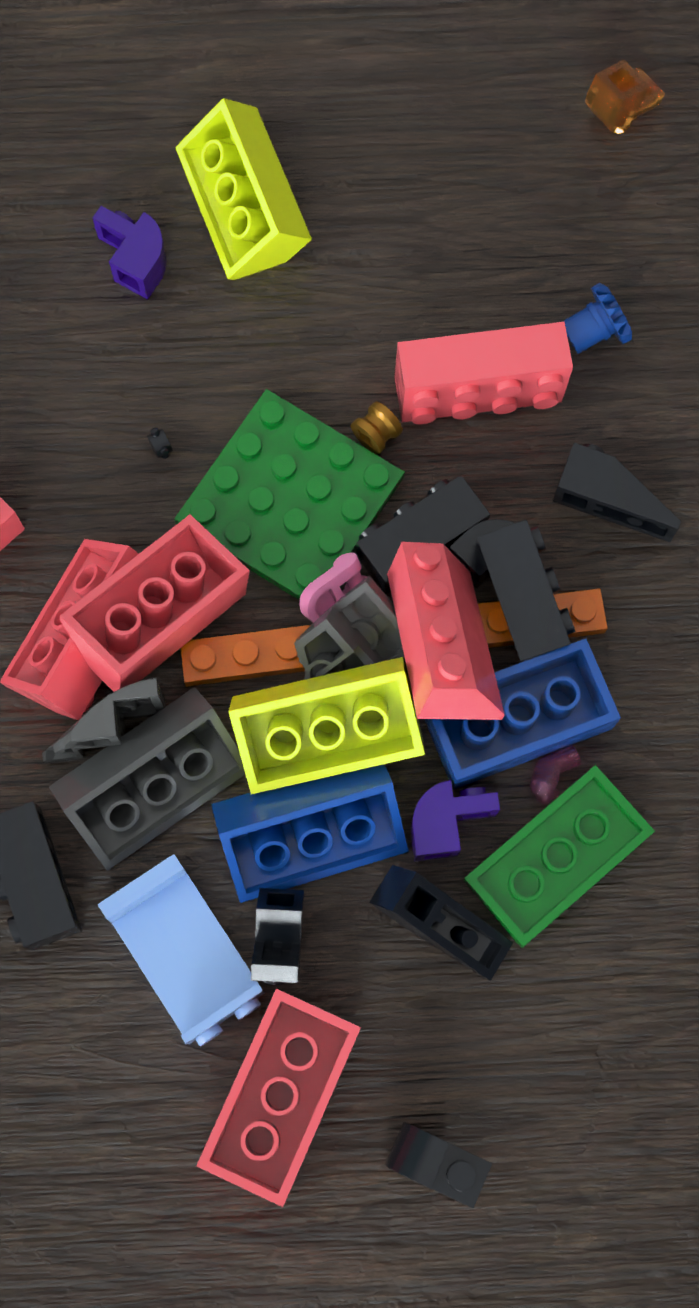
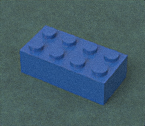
[424,638,621,790]

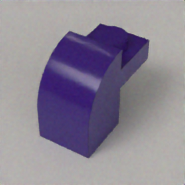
[92,206,167,300]
[411,780,500,862]

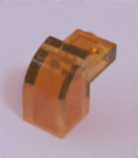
[585,59,665,134]

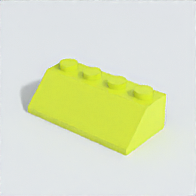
[175,98,312,280]

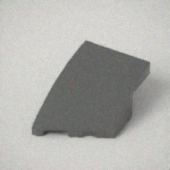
[294,576,405,679]
[42,678,166,763]

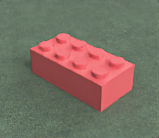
[395,321,573,425]
[196,989,361,1207]

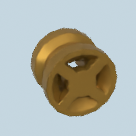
[351,401,403,454]

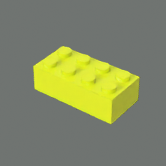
[228,657,425,794]

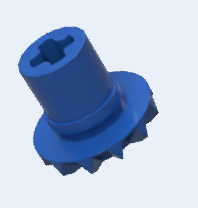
[562,283,632,354]

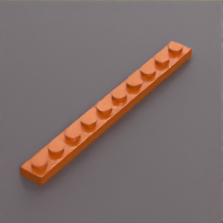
[181,588,608,686]

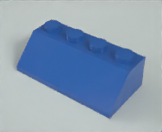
[211,764,409,903]

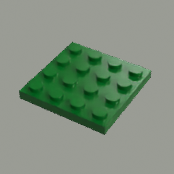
[174,389,405,601]

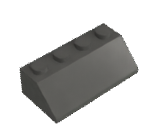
[49,687,245,871]

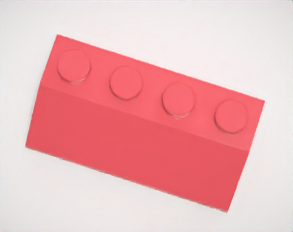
[60,514,250,692]
[0,539,139,720]
[387,542,505,720]

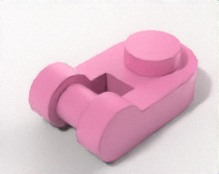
[299,553,366,623]

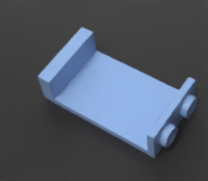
[97,854,264,1047]

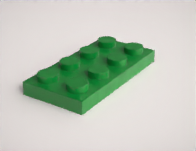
[463,765,655,948]

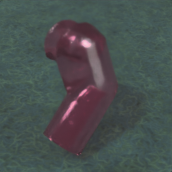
[530,745,581,804]

